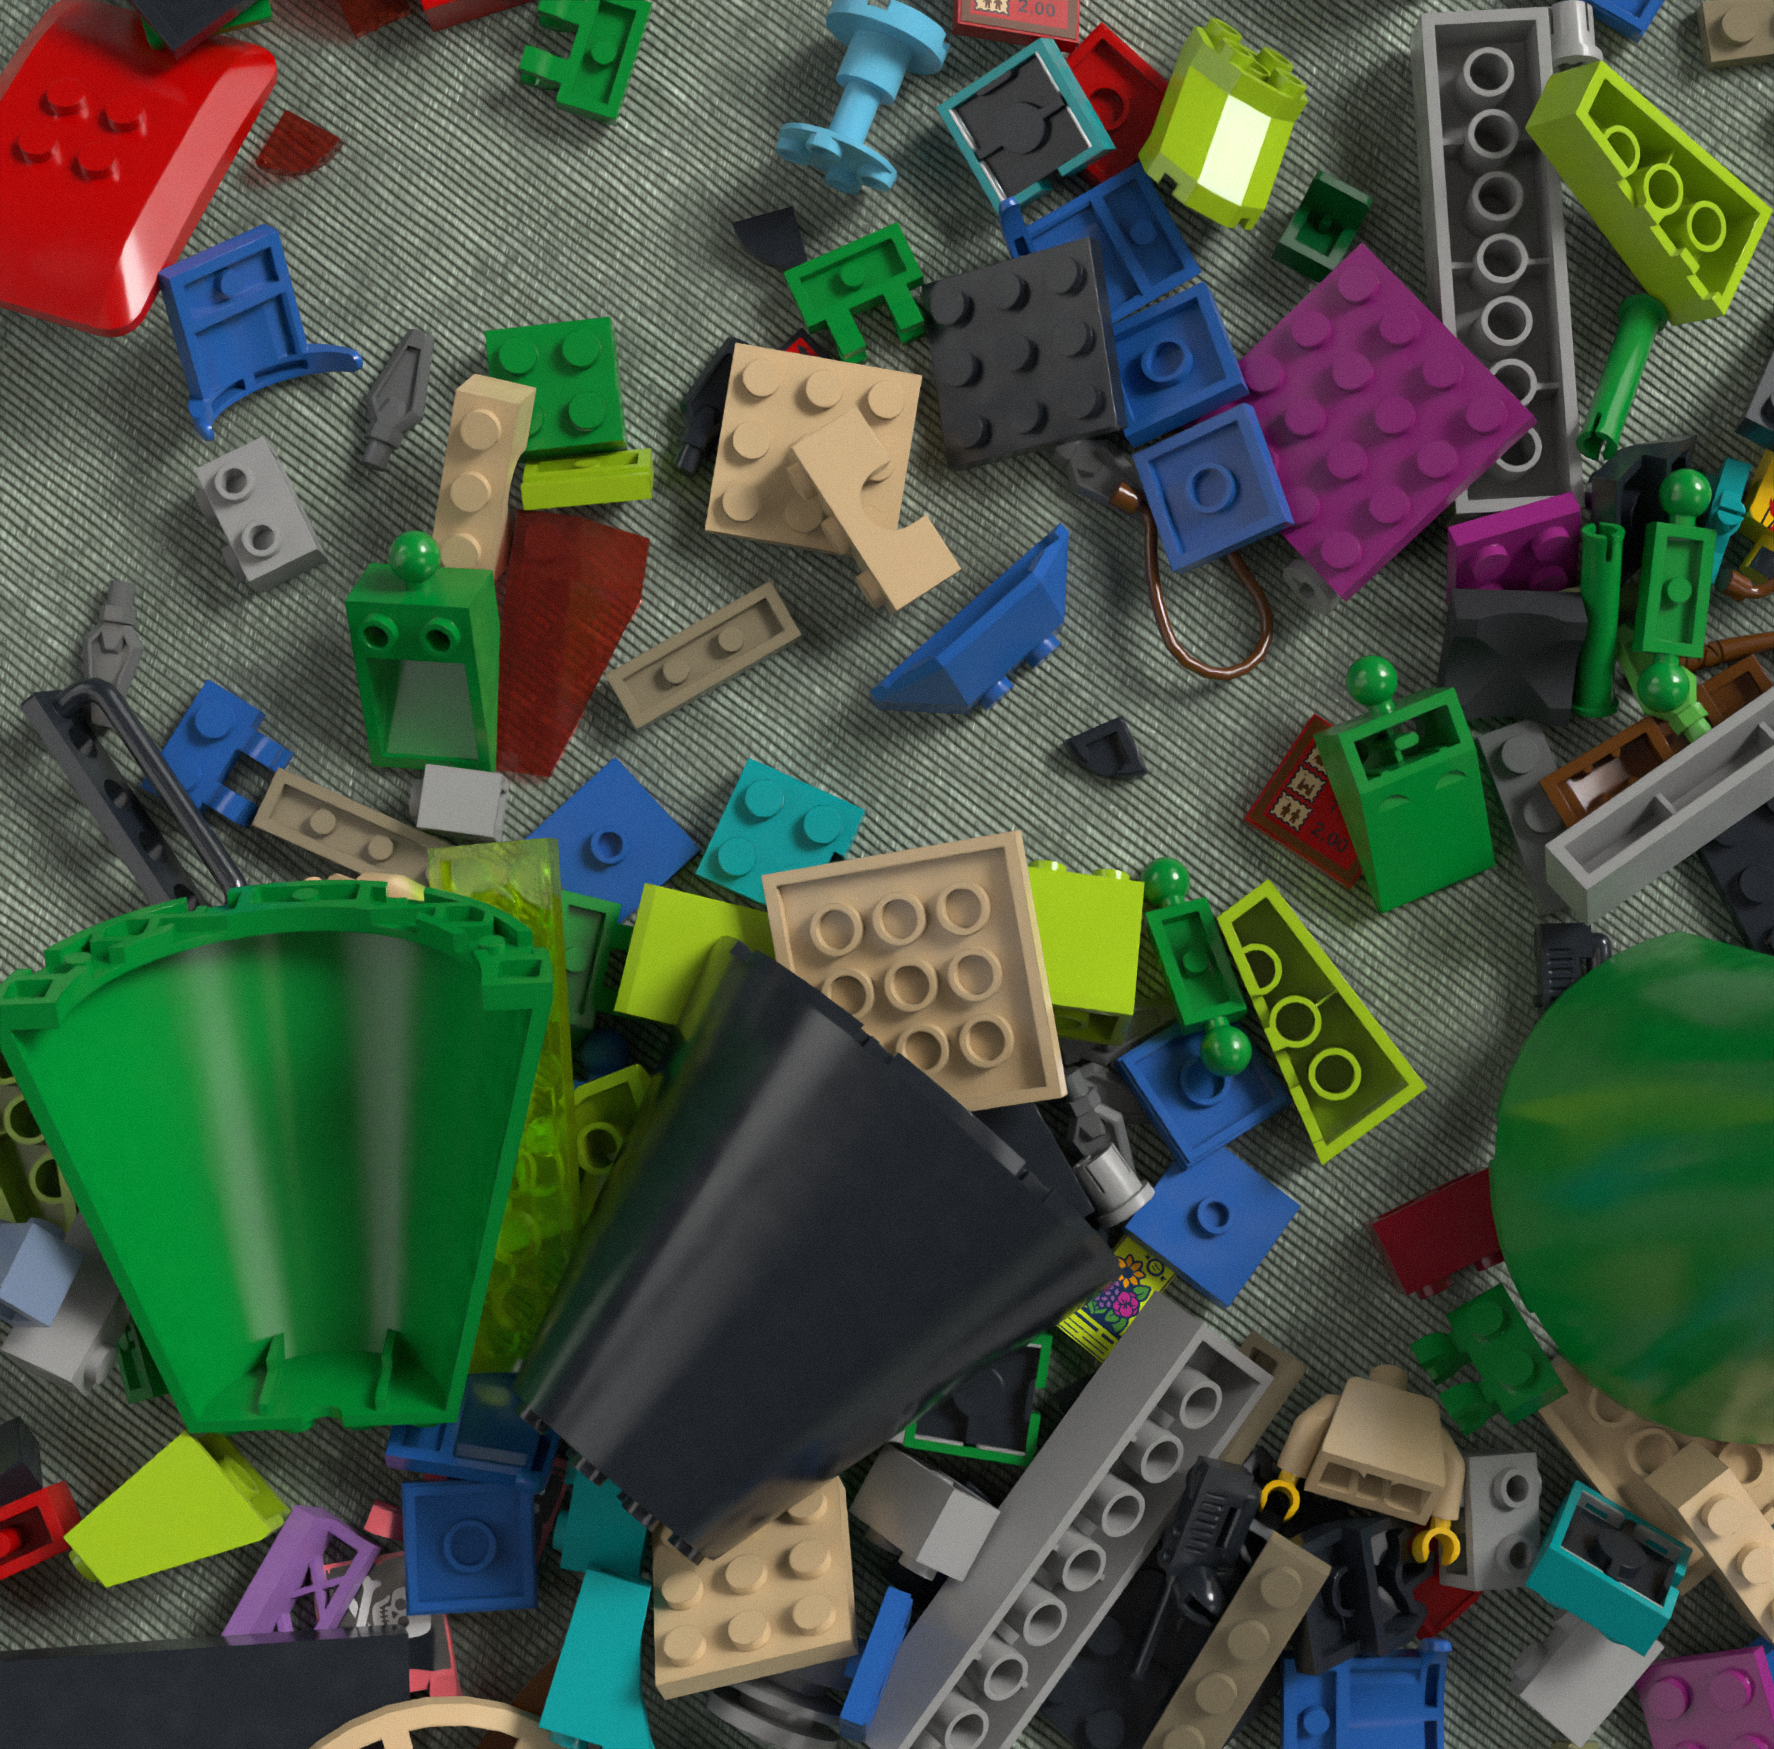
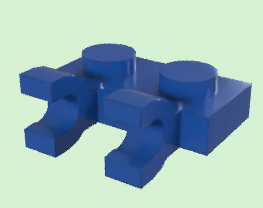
[140,679,294,829]

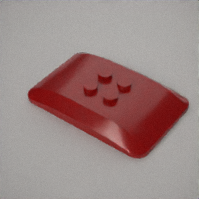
[0,0,278,338]

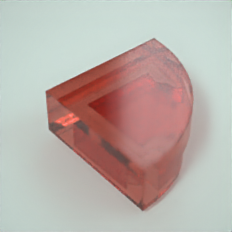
[255,109,343,177]

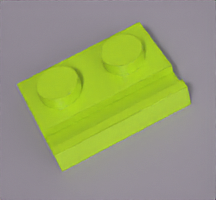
[521,448,654,510]

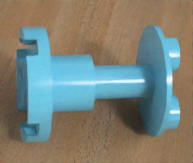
[775,0,950,195]

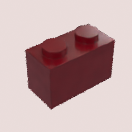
[1363,1167,1505,1300]

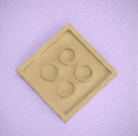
[704,343,922,558]
[652,1476,859,1700]

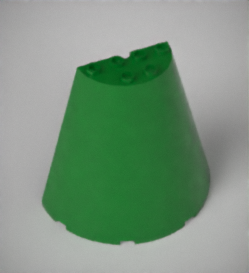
[0,880,554,1436]
[1489,930,1774,1444]

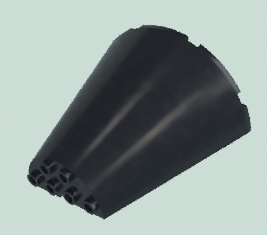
[511,935,1124,1566]

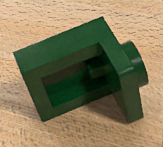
[1271,171,1373,283]

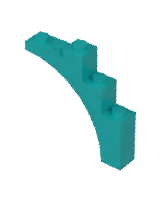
[538,1562,656,1749]

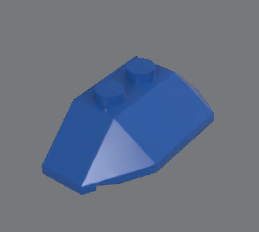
[870,523,1069,715]

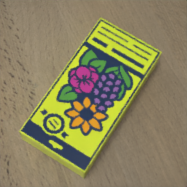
[1056,1234,1176,1363]

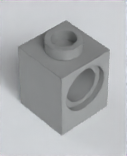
[409,764,510,844]

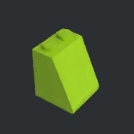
[1027,860,1145,1046]
[614,883,776,1028]
[63,1429,291,1588]

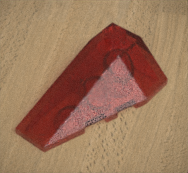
[495,508,651,778]

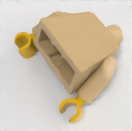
[1258,1364,1466,1566]

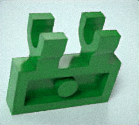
[519,0,652,127]
[783,222,925,365]
[541,889,641,1030]
[1409,1282,1569,1436]

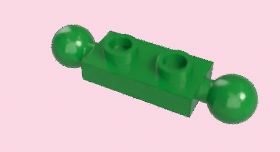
[1632,469,1717,713]
[1140,857,1252,1077]

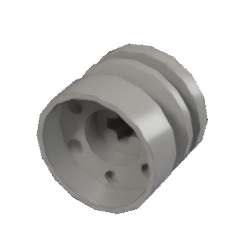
[705,1634,866,1749]

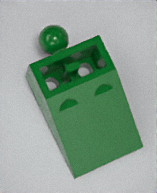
[345,530,500,773]
[1313,655,1495,913]

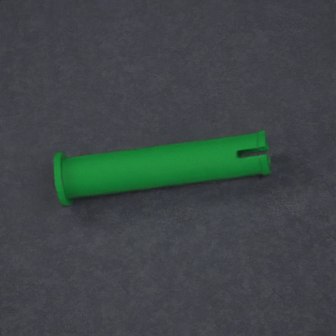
[1576,294,1668,461]
[1571,522,1625,718]

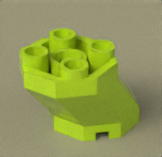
[1138,17,1308,230]

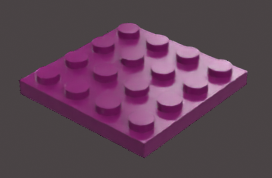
[1180,243,1538,602]

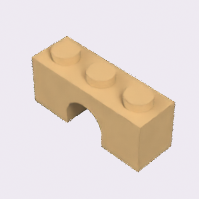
[432,374,536,582]
[785,406,961,616]
[1643,1440,1774,1646]

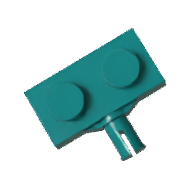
[1699,457,1752,589]

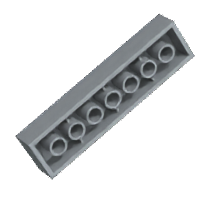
[1409,7,1585,529]
[863,1290,1274,1749]

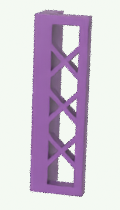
[221,1505,383,1636]

